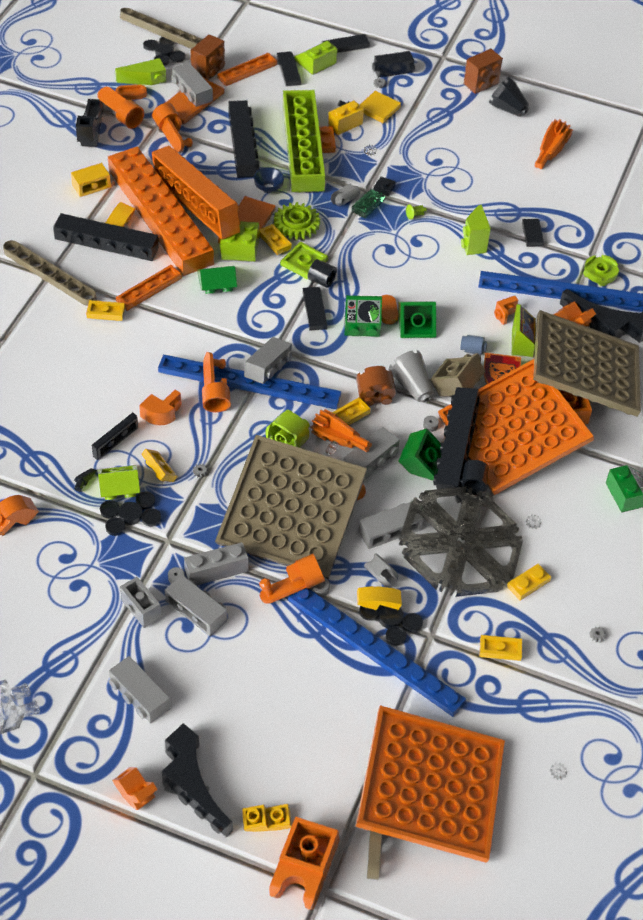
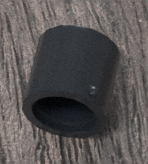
[308,259,337,288]
[460,460,489,494]

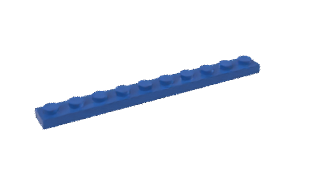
[478,271,643,311]
[158,354,341,410]
[288,588,466,717]

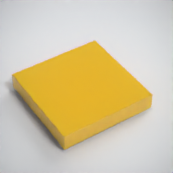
[360,90,401,123]

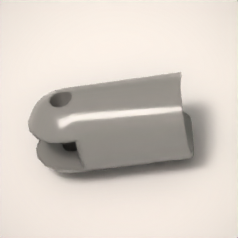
[331,183,360,206]
[364,553,398,587]

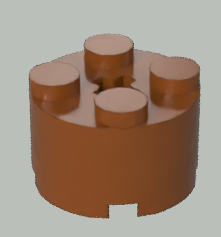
[356,366,396,407]

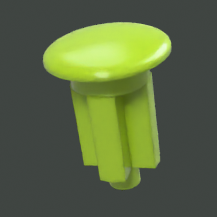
[406,204,427,220]

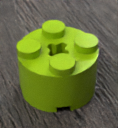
[265,410,310,448]

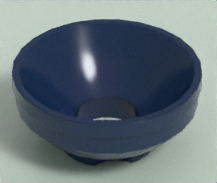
[254,167,284,193]

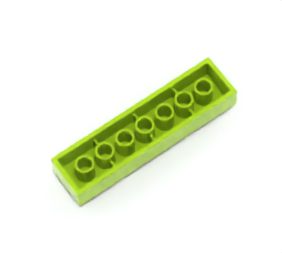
[282,90,325,192]

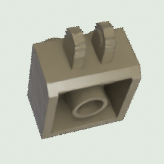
[430,353,485,397]

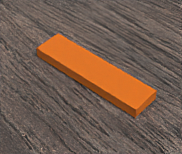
[217,52,277,86]
[116,265,182,311]

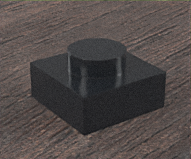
[373,176,396,196]

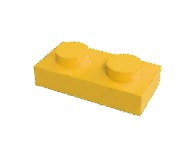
[259,224,292,255]
[86,300,125,321]
[332,397,371,425]
[141,449,178,482]
[507,564,551,601]
[479,635,522,661]

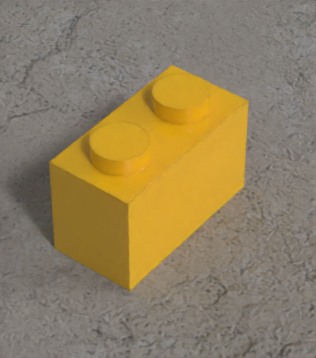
[328,100,364,136]
[71,163,111,197]

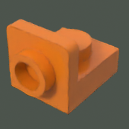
[494,295,518,325]

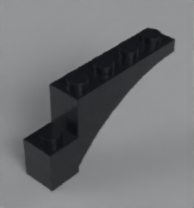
[76,99,104,147]
[560,289,643,343]
[161,723,233,837]

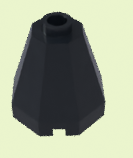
[489,77,529,117]

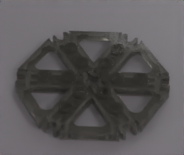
[399,487,523,597]

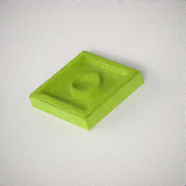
[280,241,328,280]

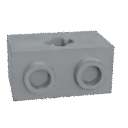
[120,577,161,628]

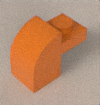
[553,301,596,327]
[139,390,182,425]
[0,495,39,536]
[112,767,158,810]

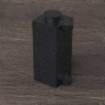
[372,51,415,78]

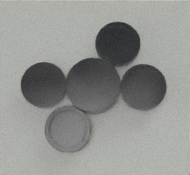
[143,37,186,65]
[100,491,161,536]
[359,605,423,646]

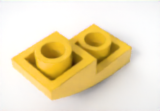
[105,202,136,227]
[357,586,402,610]
[242,804,292,832]

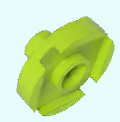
[584,255,619,286]

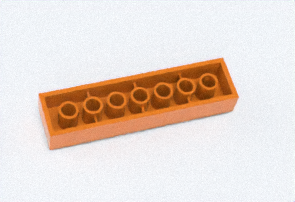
[152,145,241,240]

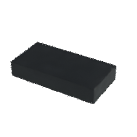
[522,219,544,247]

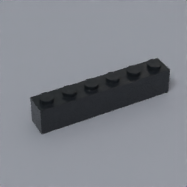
[228,100,260,178]
[53,213,159,261]
[433,387,481,495]

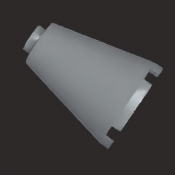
[388,350,434,403]

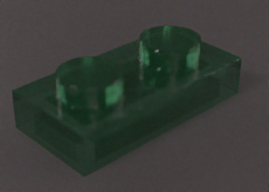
[351,189,385,218]

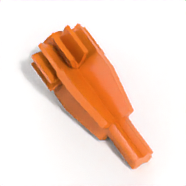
[535,119,573,169]
[310,409,372,452]

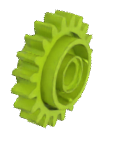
[273,202,320,240]

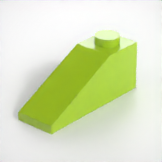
[115,58,166,85]

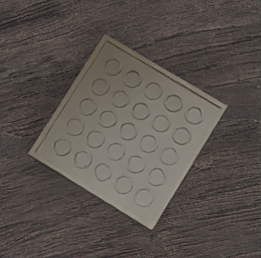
[533,310,641,417]
[215,435,367,580]

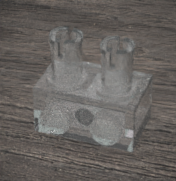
[0,679,40,734]

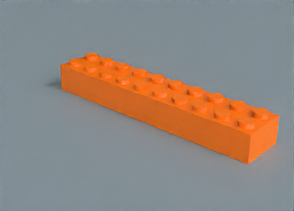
[108,146,214,276]

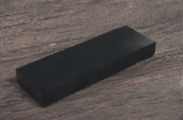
[322,34,370,53]
[277,51,301,86]
[302,287,327,331]
[91,412,138,460]

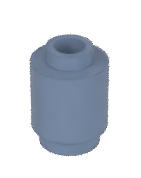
[460,335,488,355]

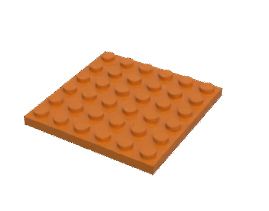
[438,359,594,495]
[356,705,505,863]

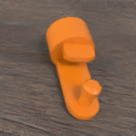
[97,87,144,129]
[152,103,193,152]
[202,352,231,413]
[259,553,325,604]

